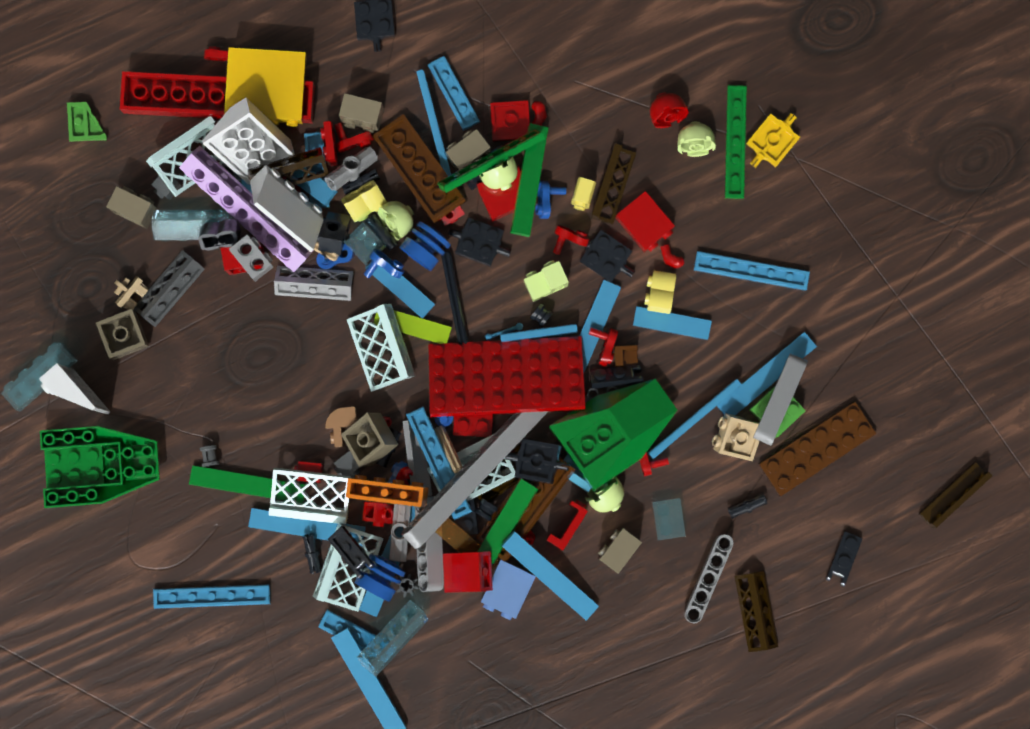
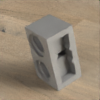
[229,235,273,282]

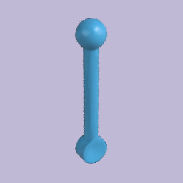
[485,323,523,341]

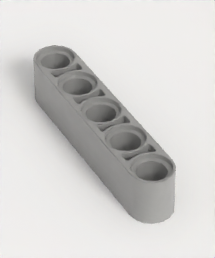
[753,353,808,446]
[415,496,444,592]
[684,534,733,623]

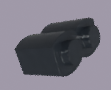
[198,219,241,251]

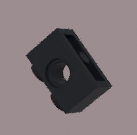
[316,211,351,255]

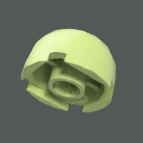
[677,121,716,157]
[479,157,517,191]
[378,201,414,240]
[585,477,624,512]

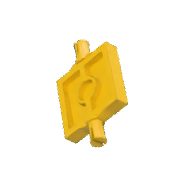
[746,113,800,168]

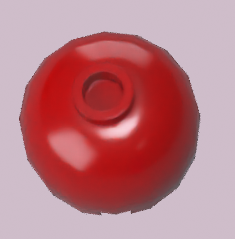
[649,92,689,129]

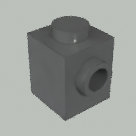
[151,171,182,201]
[334,451,362,478]

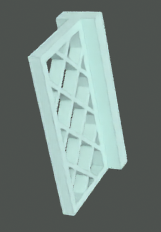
[146,116,224,197]
[347,304,416,392]
[427,434,515,502]
[269,468,351,524]
[313,523,383,612]

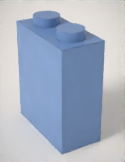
[481,560,536,620]

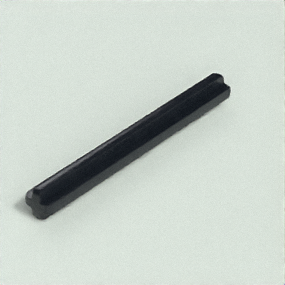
[441,252,468,345]

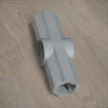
[325,147,378,191]
[389,504,411,562]

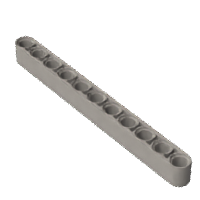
[402,411,548,549]

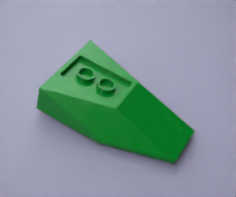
[550,379,678,492]
[40,426,160,508]

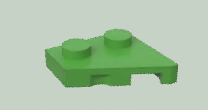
[67,102,107,142]

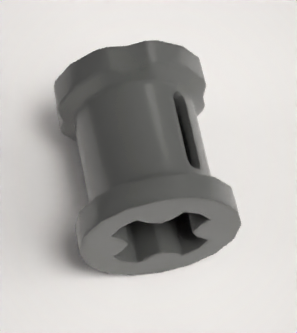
[199,445,219,467]

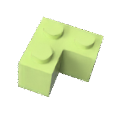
[524,260,569,302]

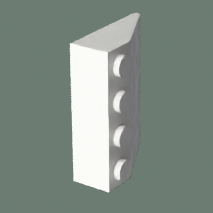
[202,98,295,185]
[250,165,323,252]
[39,363,110,414]

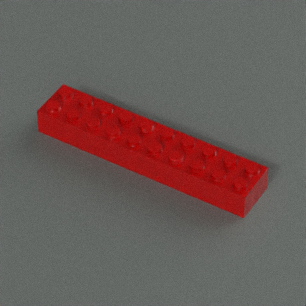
[120,71,315,124]

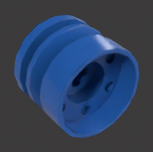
[400,221,451,271]
[354,553,406,602]

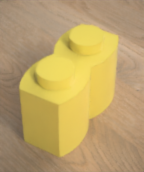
[571,177,596,211]
[341,180,387,222]
[644,270,676,314]

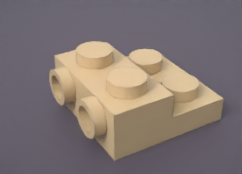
[712,413,759,461]

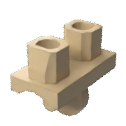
[114,276,149,310]

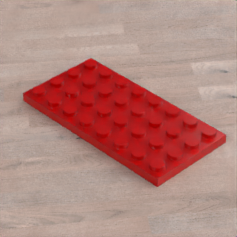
[428,336,585,417]

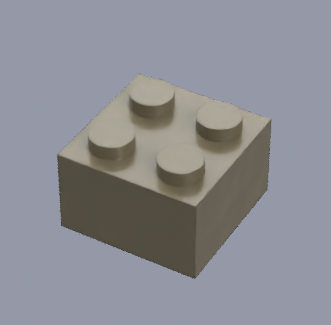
[339,93,384,133]
[446,129,491,171]
[106,186,157,229]
[96,309,149,360]
[341,413,398,467]
[598,528,642,574]

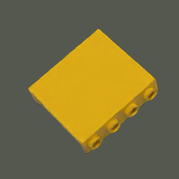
[224,48,307,127]

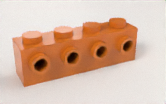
[345,475,429,507]

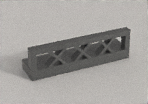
[134,250,205,327]

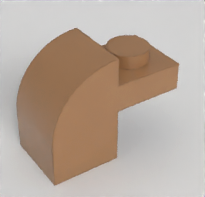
[325,407,357,448]

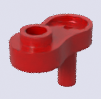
[204,46,228,62]
[334,123,374,152]
[553,225,590,255]
[588,327,618,367]
[640,452,669,477]

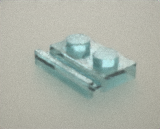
[343,222,386,266]
[652,498,686,540]

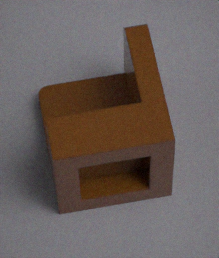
[614,345,638,367]

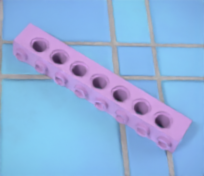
[179,146,314,272]

